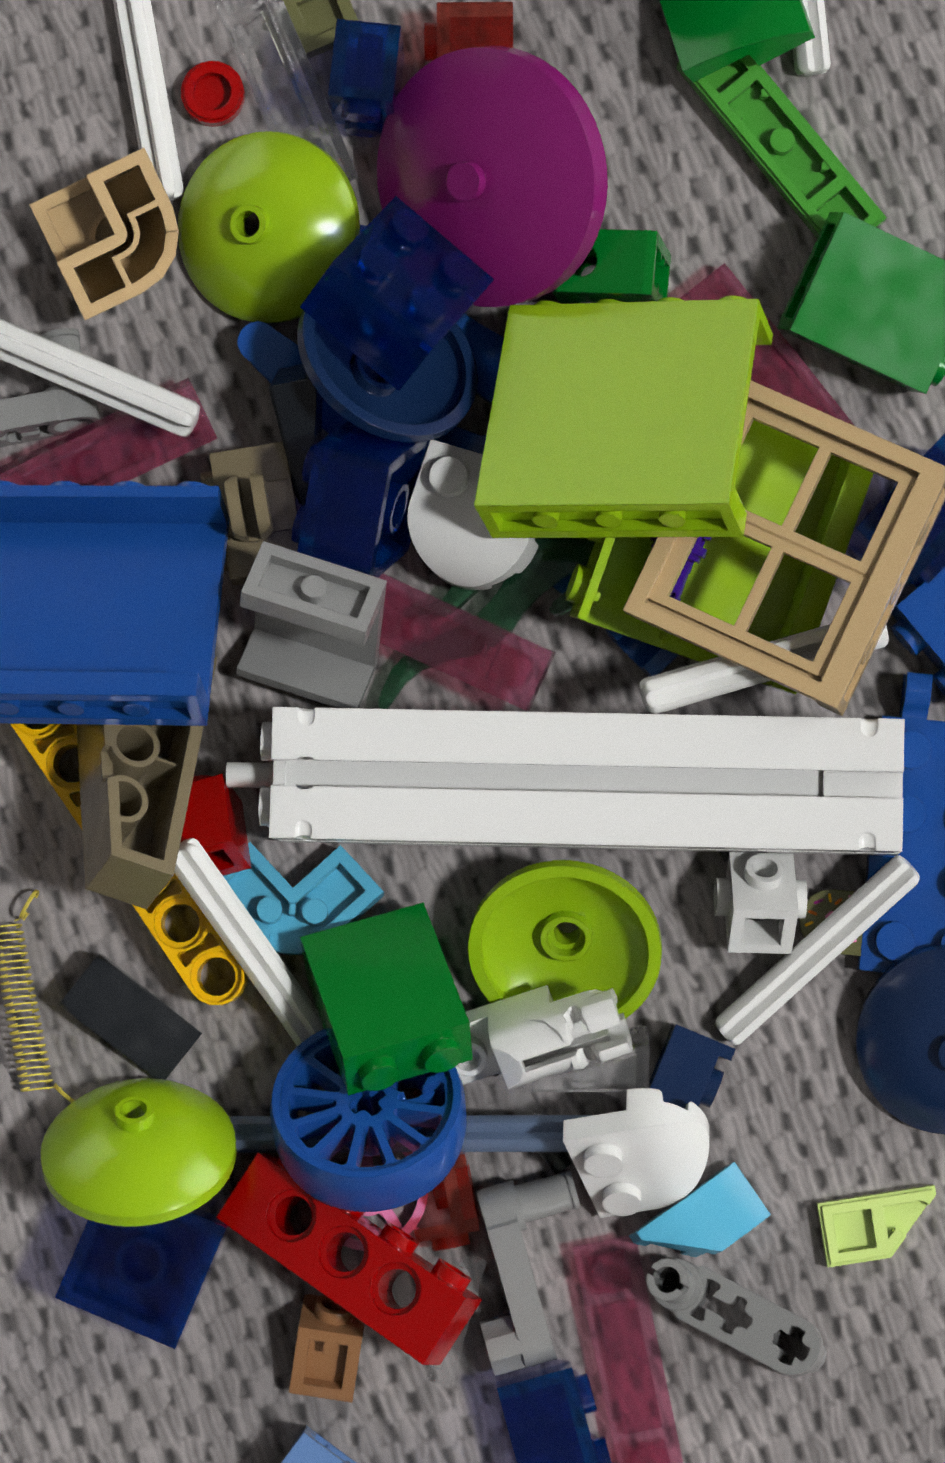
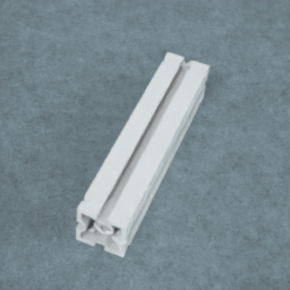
[226,707,905,856]

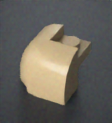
[29,148,179,320]

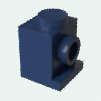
[646,1023,736,1109]

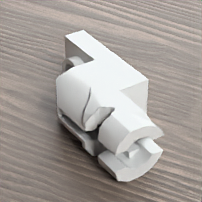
[456,985,633,1090]

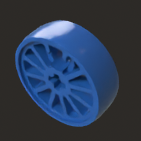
[270,1029,467,1212]

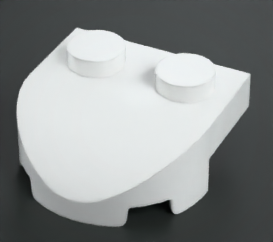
[407,440,539,590]
[563,1088,709,1218]

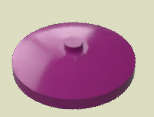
[377,46,608,307]

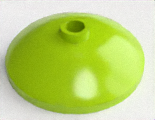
[178,131,360,324]
[468,860,662,1019]
[40,1078,237,1227]

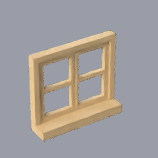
[623,381,945,716]

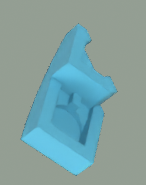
[629,1162,771,1257]

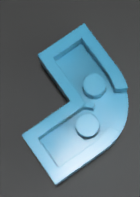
[223,842,384,955]

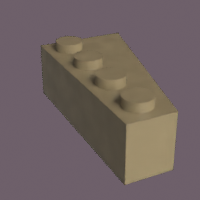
[76,656,217,909]

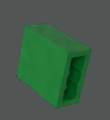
[777,212,945,394]
[300,902,473,1096]

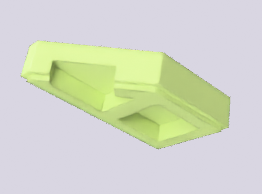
[816,1184,936,1268]

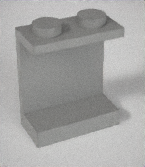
[236,541,387,708]

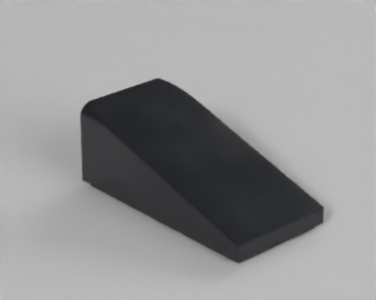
[269,364,323,507]
[59,954,202,1080]

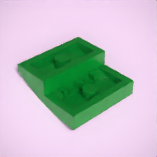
[660,0,815,83]

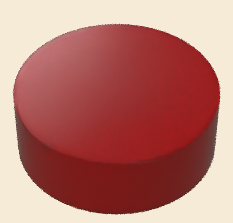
[181,61,245,127]

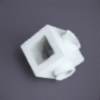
[713,852,807,954]

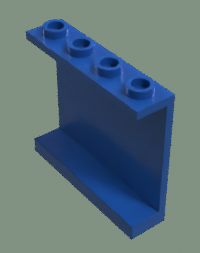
[0,480,230,726]

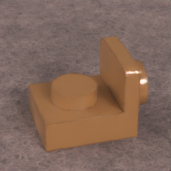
[289,1294,365,1403]

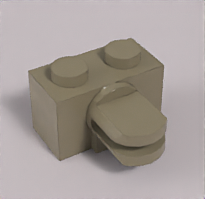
[200,441,305,585]

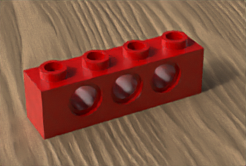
[216,1152,482,1365]

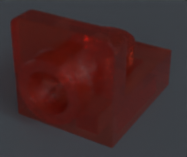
[414,1152,481,1251]

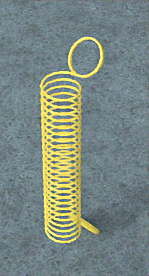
[0,889,76,1103]

